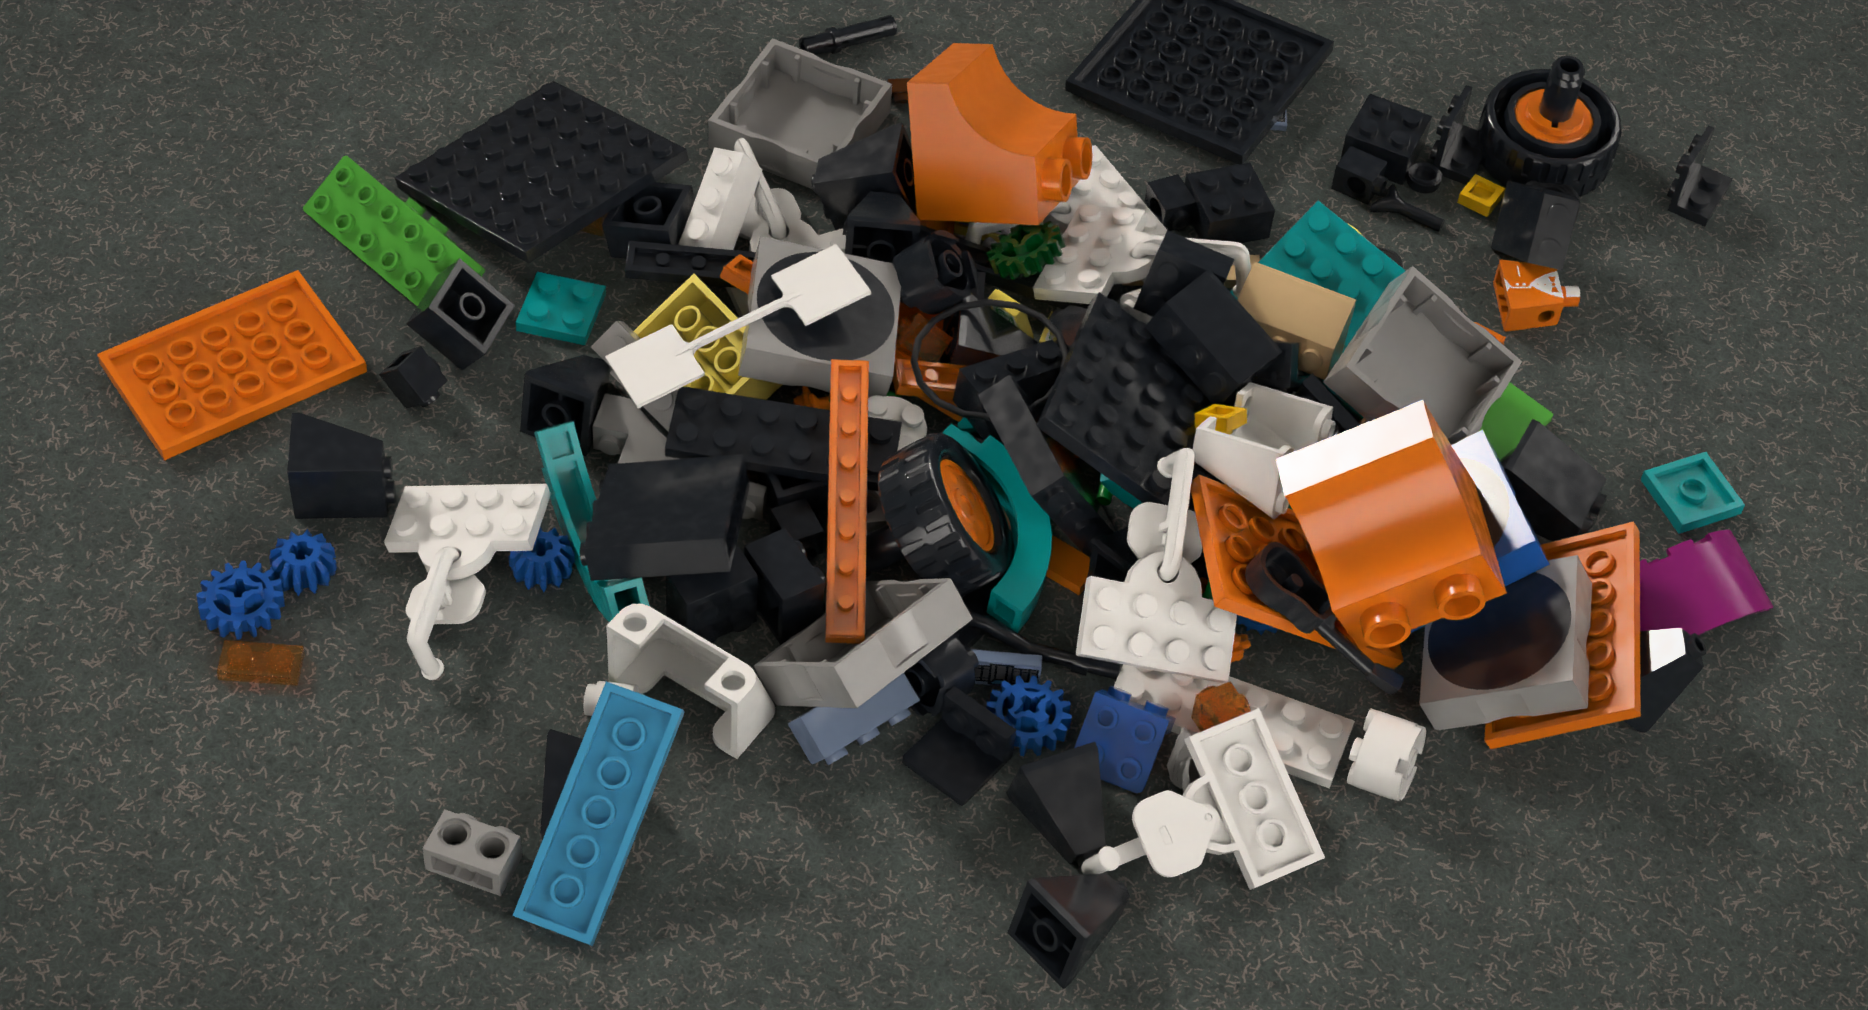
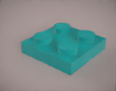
[515,272,606,345]
[1641,452,1745,534]

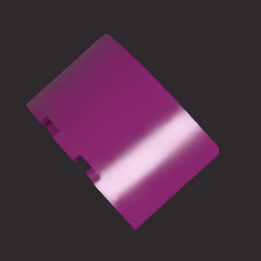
[1640,529,1773,635]

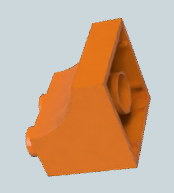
[907,43,1093,225]
[1276,400,1507,649]

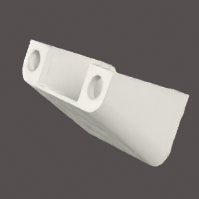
[1192,382,1336,519]
[606,604,775,759]

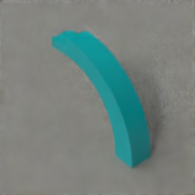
[534,421,650,622]
[942,424,1052,633]

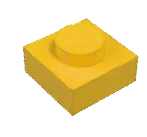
[1457,174,1505,217]
[1195,404,1247,435]

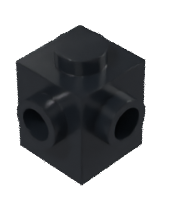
[379,346,448,408]

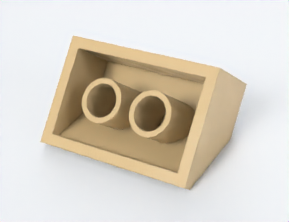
[1237,262,1357,380]

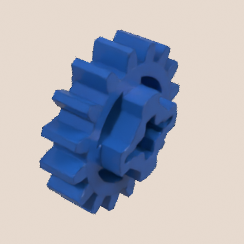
[196,561,285,640]
[986,675,1072,756]

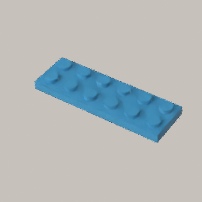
[513,681,685,946]

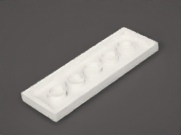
[1114,664,1355,789]

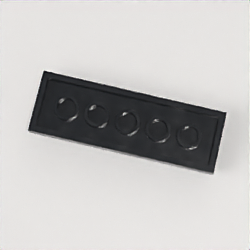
[665,386,902,491]

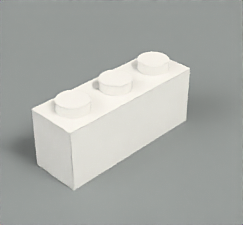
[679,147,763,250]

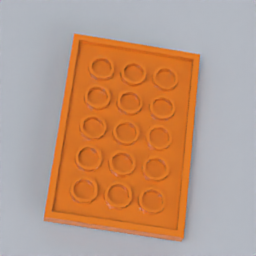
[97,270,367,460]
[1191,475,1404,669]
[1484,521,1641,749]

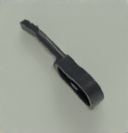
[1245,542,1404,695]

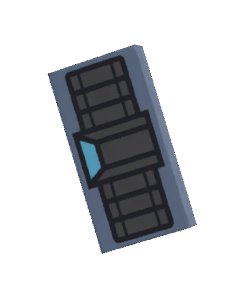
[972,649,1042,686]

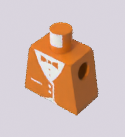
[1493,260,1580,331]

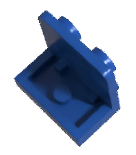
[1074,686,1176,793]

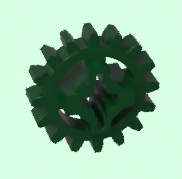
[987,221,1066,279]

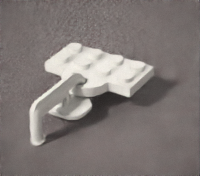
[726,138,846,317]
[965,145,1167,245]
[1033,204,1251,304]
[1076,448,1237,683]
[384,484,551,680]
[1081,708,1325,890]

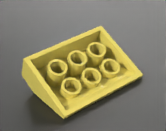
[634,274,783,400]

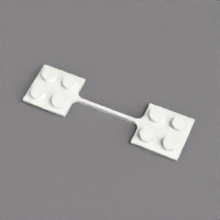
[605,244,871,408]

